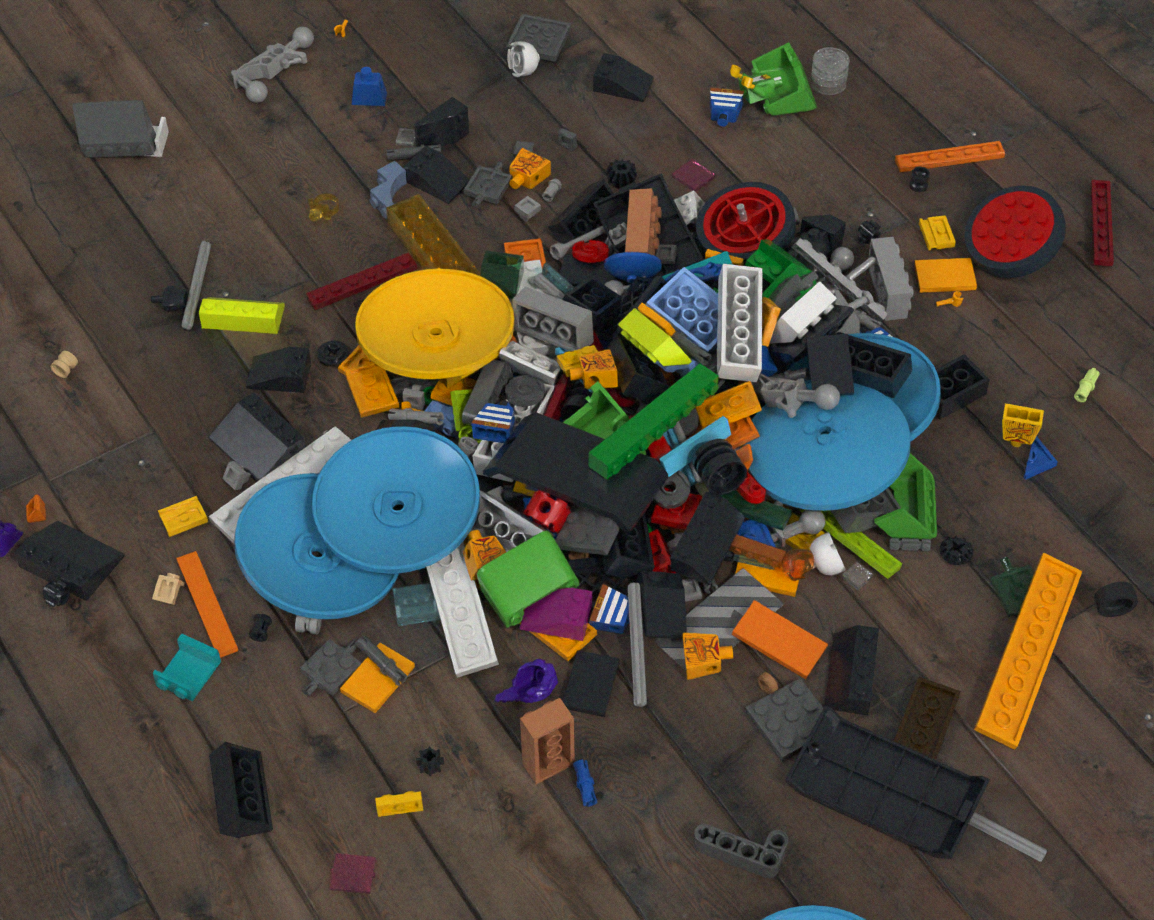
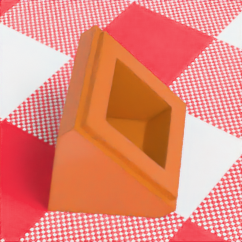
[26,494,46,523]

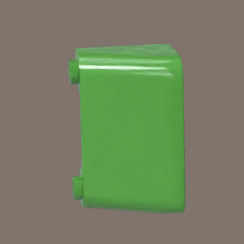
[751,42,817,116]
[563,381,629,439]
[477,531,579,628]

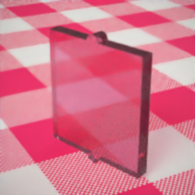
[672,159,716,192]
[330,853,376,894]

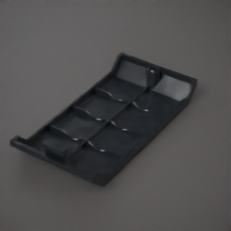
[593,173,718,297]
[483,412,668,534]
[785,705,990,859]

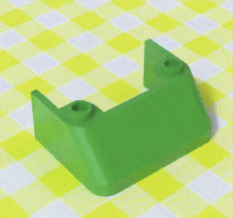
[874,453,937,540]

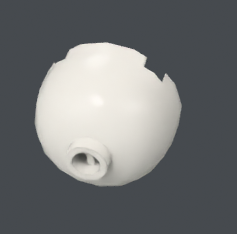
[507,41,540,77]
[808,532,846,576]

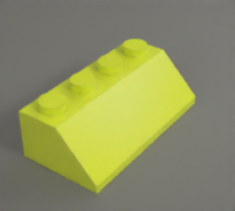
[199,297,285,334]
[618,308,692,366]

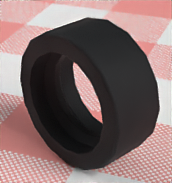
[1094,582,1138,617]

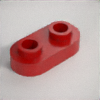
[736,472,766,504]

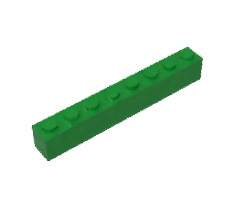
[588,363,719,479]

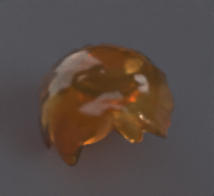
[782,549,814,581]

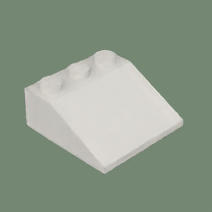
[769,282,837,344]
[499,341,563,386]

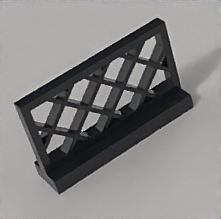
[595,276,667,342]
[567,557,636,610]

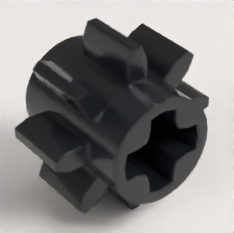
[858,220,881,244]
[43,580,70,608]
[416,746,444,776]

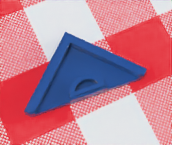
[1024,436,1058,480]
[737,515,776,548]

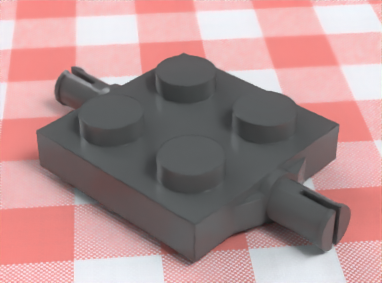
[464,161,512,208]
[300,639,362,697]

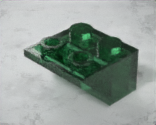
[480,251,524,299]

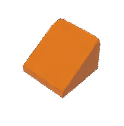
[736,444,753,472]

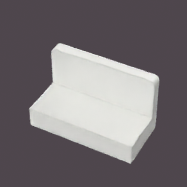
[144,117,169,157]

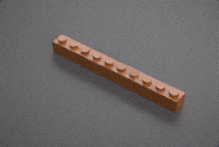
[659,524,786,568]

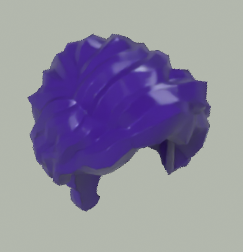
[494,659,558,703]

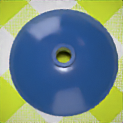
[604,252,662,283]

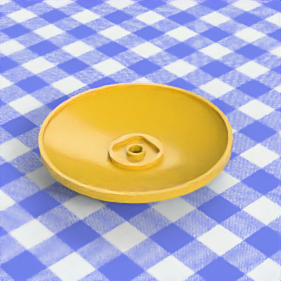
[355,269,514,379]

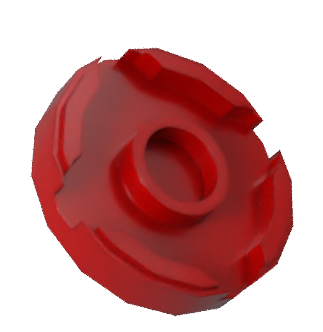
[572,240,610,263]

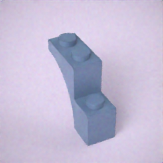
[370,161,407,224]

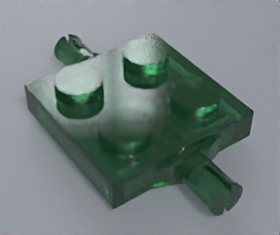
[990,557,1034,617]

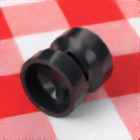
[909,167,930,192]

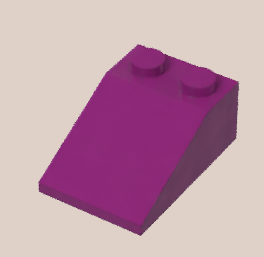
[520,588,592,641]

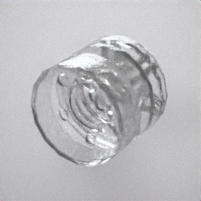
[810,47,850,95]

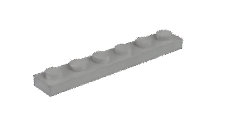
[791,238,888,321]

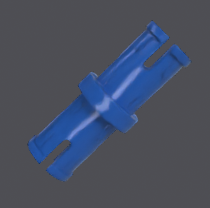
[573,759,597,807]

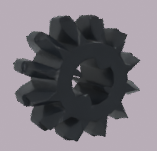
[606,158,637,188]

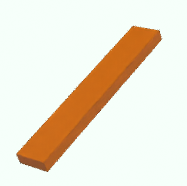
[895,141,1005,172]
[176,551,238,658]

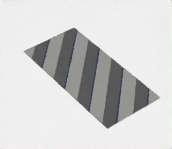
[655,568,784,679]

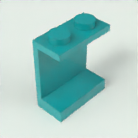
[153,634,221,702]

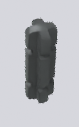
[889,538,931,551]

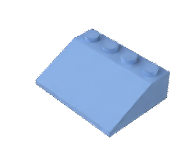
[646,267,718,360]

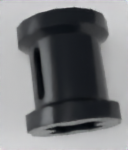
[248,614,272,642]

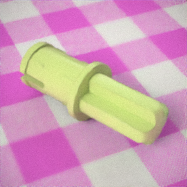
[1074,368,1099,402]

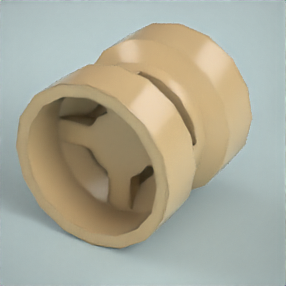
[50,351,78,378]

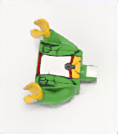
[730,65,783,104]

